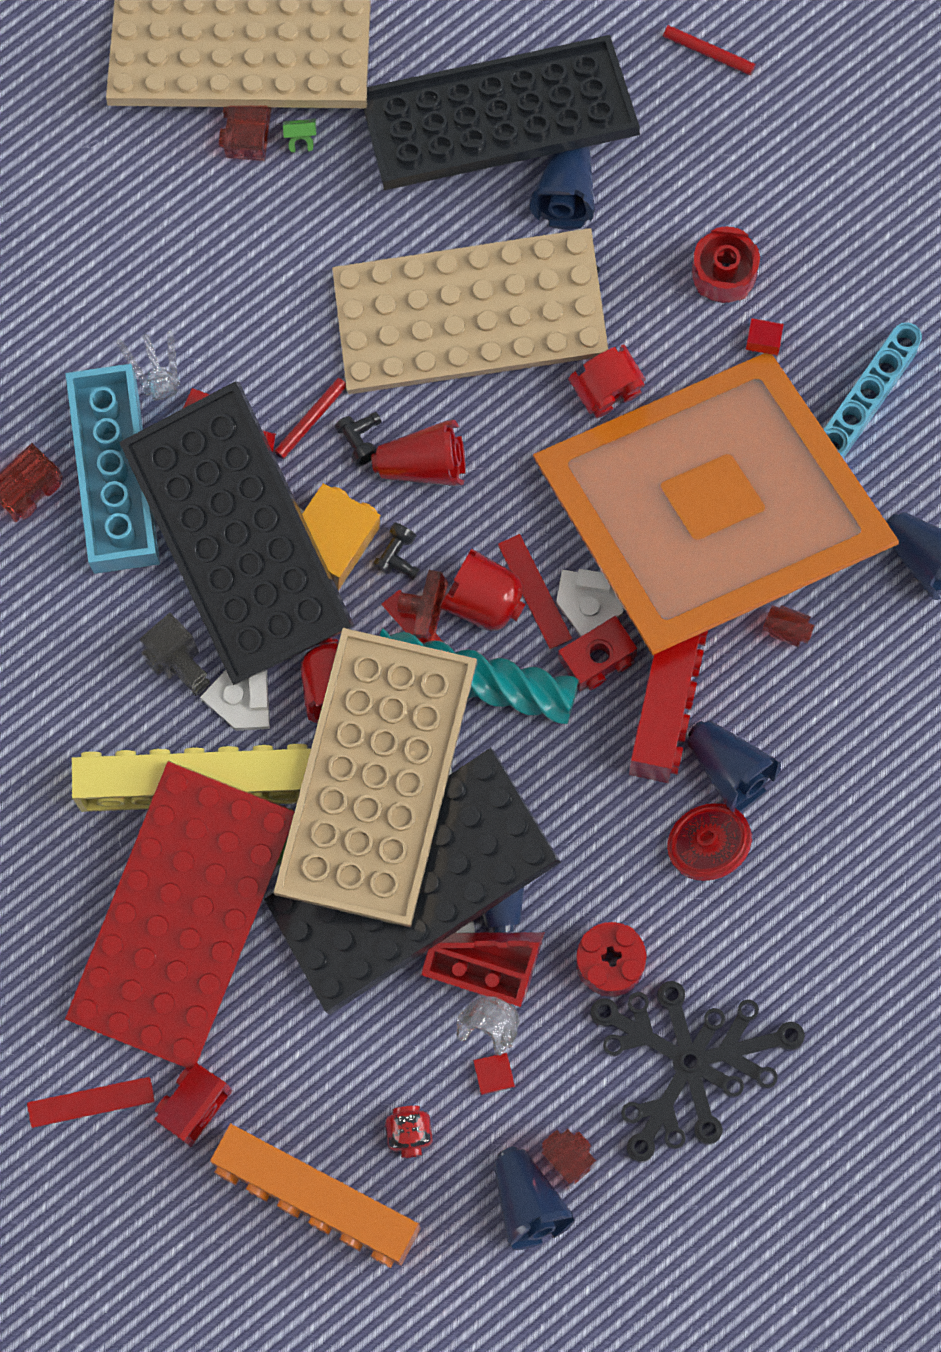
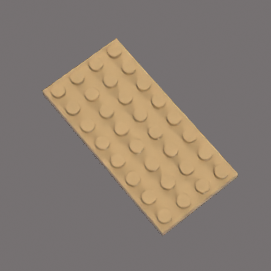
[106,0,371,108]
[332,228,608,394]
[274,628,477,927]

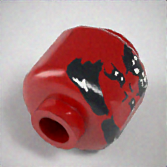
[385,1105,433,1158]

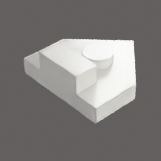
[556,569,624,637]
[200,670,270,731]

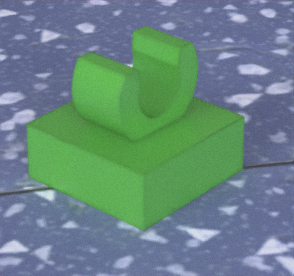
[283,118,317,153]

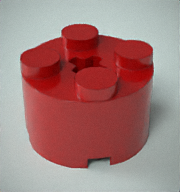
[692,226,760,303]
[568,344,646,419]
[576,922,647,997]

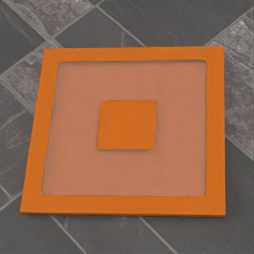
[533,353,899,655]

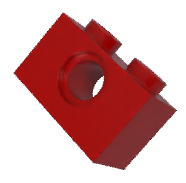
[558,615,638,692]

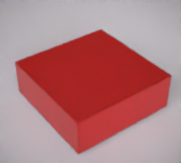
[746,318,784,355]
[473,1053,515,1096]

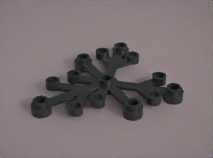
[590,981,805,1163]

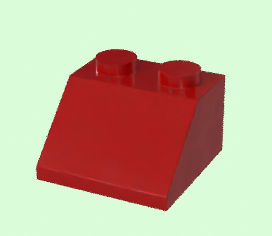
[154,1063,233,1147]

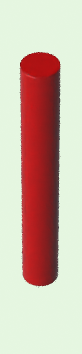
[663,25,756,76]
[274,377,346,459]

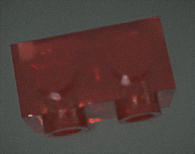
[541,1129,596,1190]

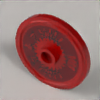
[667,803,752,881]

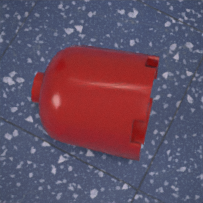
[440,548,526,631]
[301,638,339,723]

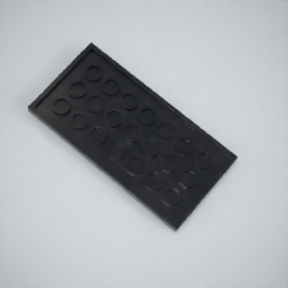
[363,35,640,191]
[119,381,355,685]
[264,748,561,1015]

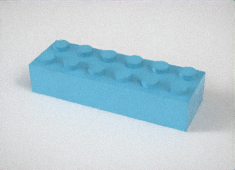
[65,364,160,574]

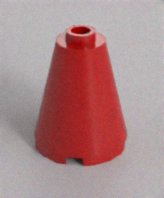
[371,419,466,486]

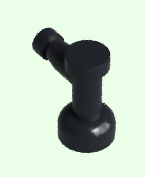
[335,411,382,467]
[373,522,420,580]

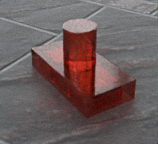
[397,570,448,643]

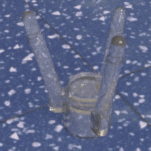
[116,330,180,400]

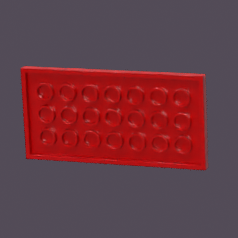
[65,761,295,1069]

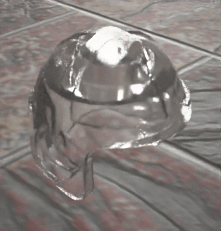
[456,996,520,1055]

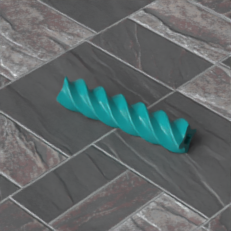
[380,627,579,724]

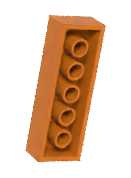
[210,1123,421,1268]

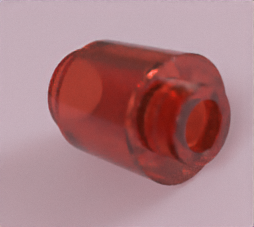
[762,605,815,648]

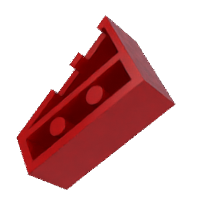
[421,932,545,1007]

